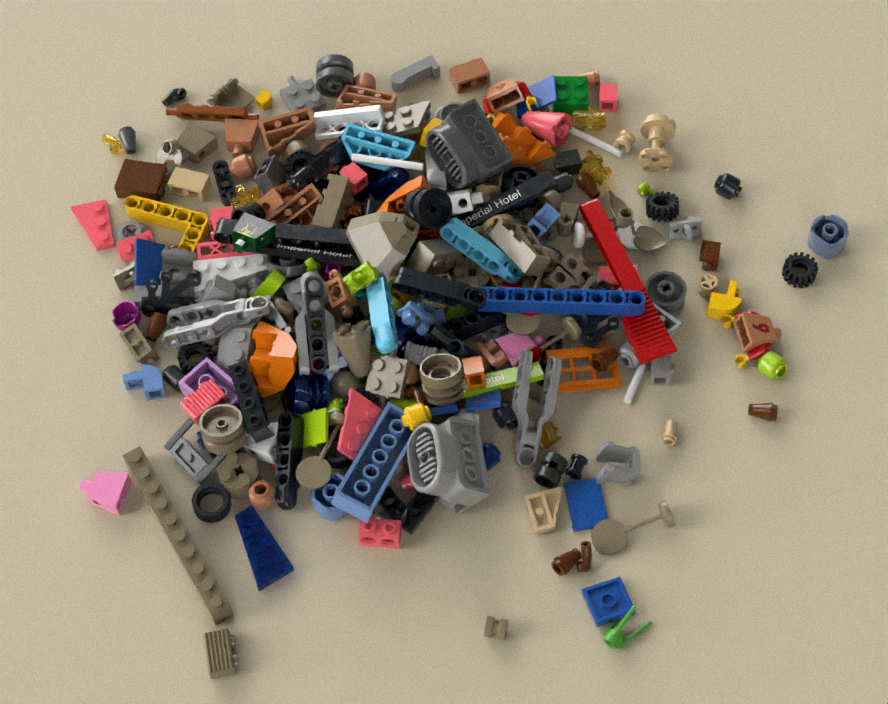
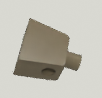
[177,122,218,165]

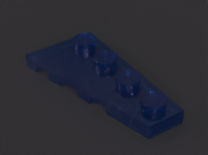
[235,505,294,591]

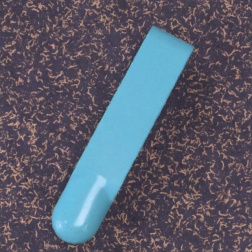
[440,218,522,284]
[366,276,398,354]

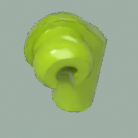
[304,258,321,272]

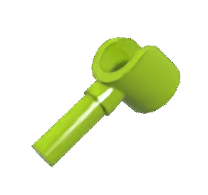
[637,182,660,196]

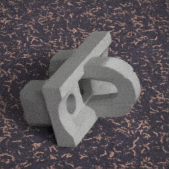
[668,215,702,242]

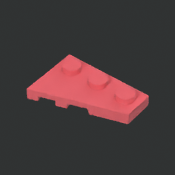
[71,199,115,251]
[337,388,383,461]

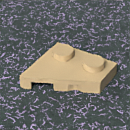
[524,487,562,535]

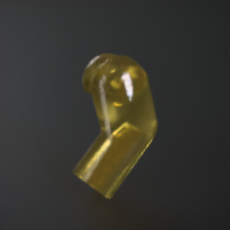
[102,134,122,154]

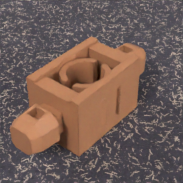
[324,269,358,319]

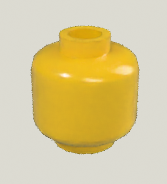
[401,403,432,431]

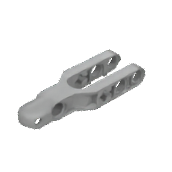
[294,271,339,375]
[162,296,271,348]
[512,350,562,468]

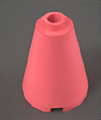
[521,111,572,148]

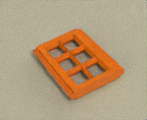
[545,345,622,393]

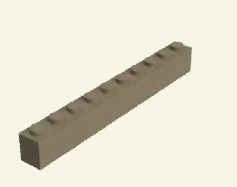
[122,446,234,625]

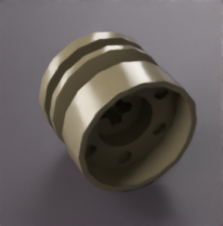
[420,353,464,406]

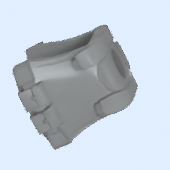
[159,248,197,285]
[596,441,640,486]

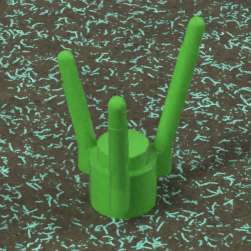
[603,605,652,650]

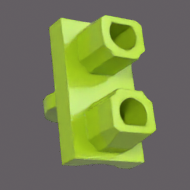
[342,261,379,296]

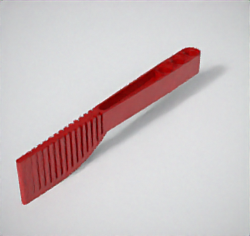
[579,198,677,364]

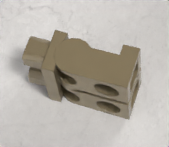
[543,251,602,302]

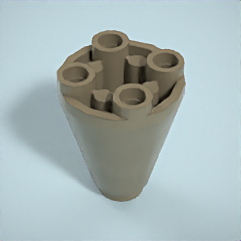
[333,321,372,377]

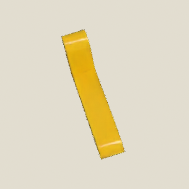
[124,195,210,266]

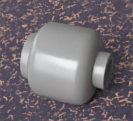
[617,341,639,369]

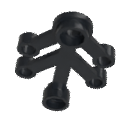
[141,269,203,320]
[570,280,619,347]

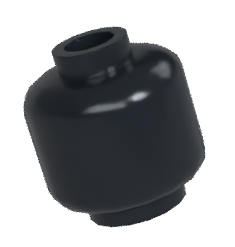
[714,173,742,200]
[492,400,518,431]

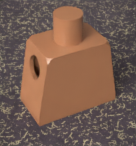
[225,118,260,158]
[257,182,298,218]

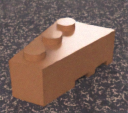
[336,84,397,112]
[258,107,315,157]

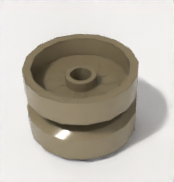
[199,404,247,455]

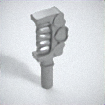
[404,341,460,366]

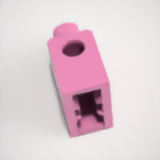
[495,333,544,368]
[80,471,132,515]

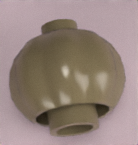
[332,370,366,399]

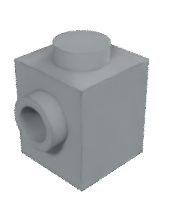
[650,356,675,386]

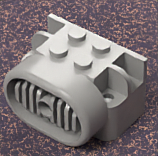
[407,416,491,514]

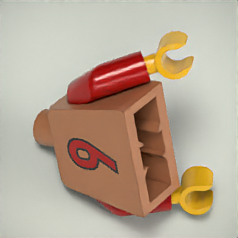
[482,78,538,123]
[722,310,782,369]

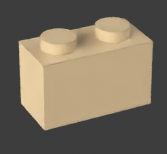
[168,166,212,202]

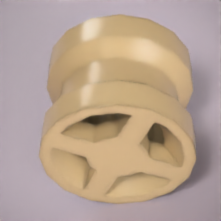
[614,130,635,153]
[697,273,718,297]

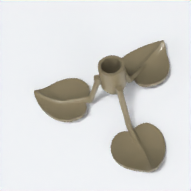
[582,190,667,264]

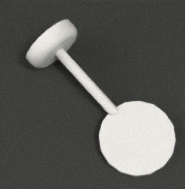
[573,221,644,250]

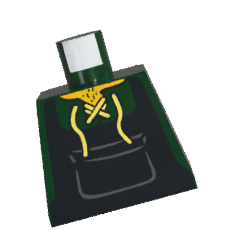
[233,213,276,253]

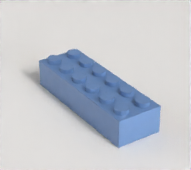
[331,402,413,523]

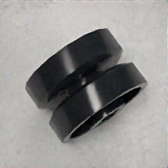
[501,164,540,210]
[404,188,452,230]

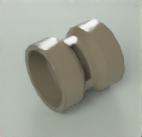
[484,616,509,640]

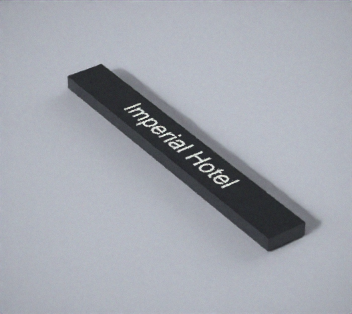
[456,170,558,229]
[244,242,362,267]

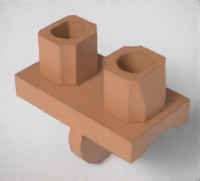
[475,339,508,371]

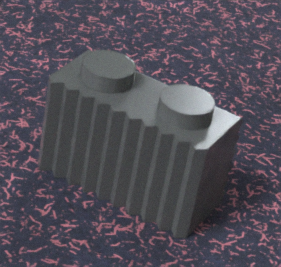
[253,155,287,195]

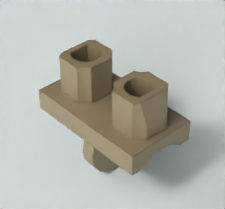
[112,259,139,291]

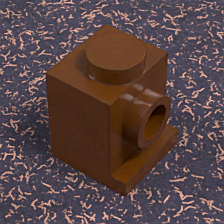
[699,240,721,271]

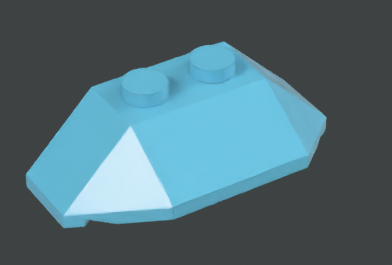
[341,123,416,171]

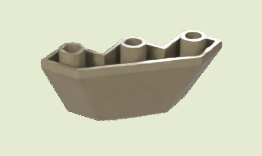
[346,211,420,283]

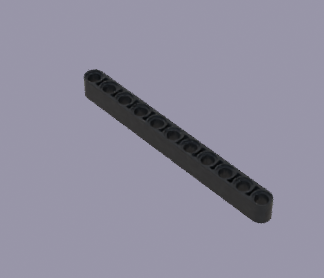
[214,219,417,260]

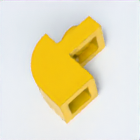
[706,279,742,320]

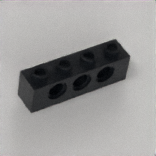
[228,359,275,443]

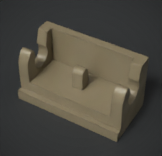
[119,323,160,365]

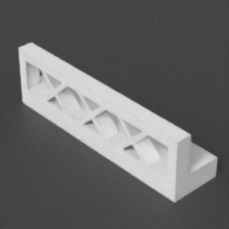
[313,105,386,140]

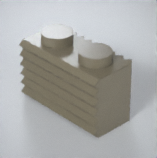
[203,629,239,679]

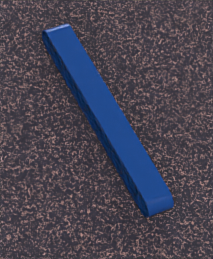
[478,287,646,316]

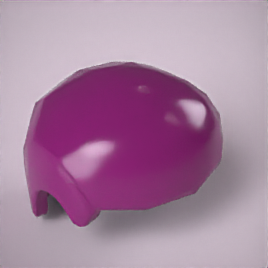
[112,301,141,331]

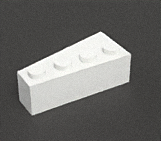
[193,254,270,297]

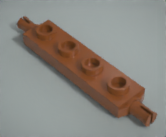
[166,104,259,122]

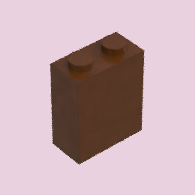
[114,159,170,202]

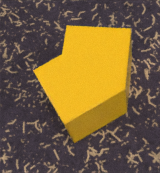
[255,90,272,111]

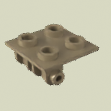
[207,77,256,109]

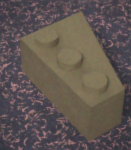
[489,218,551,277]

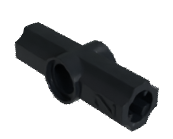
[426,322,482,362]

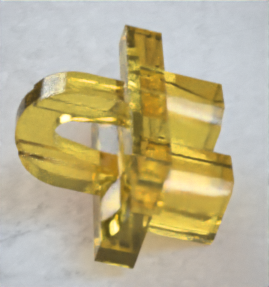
[573,106,606,131]
[579,150,612,186]
[230,184,262,210]

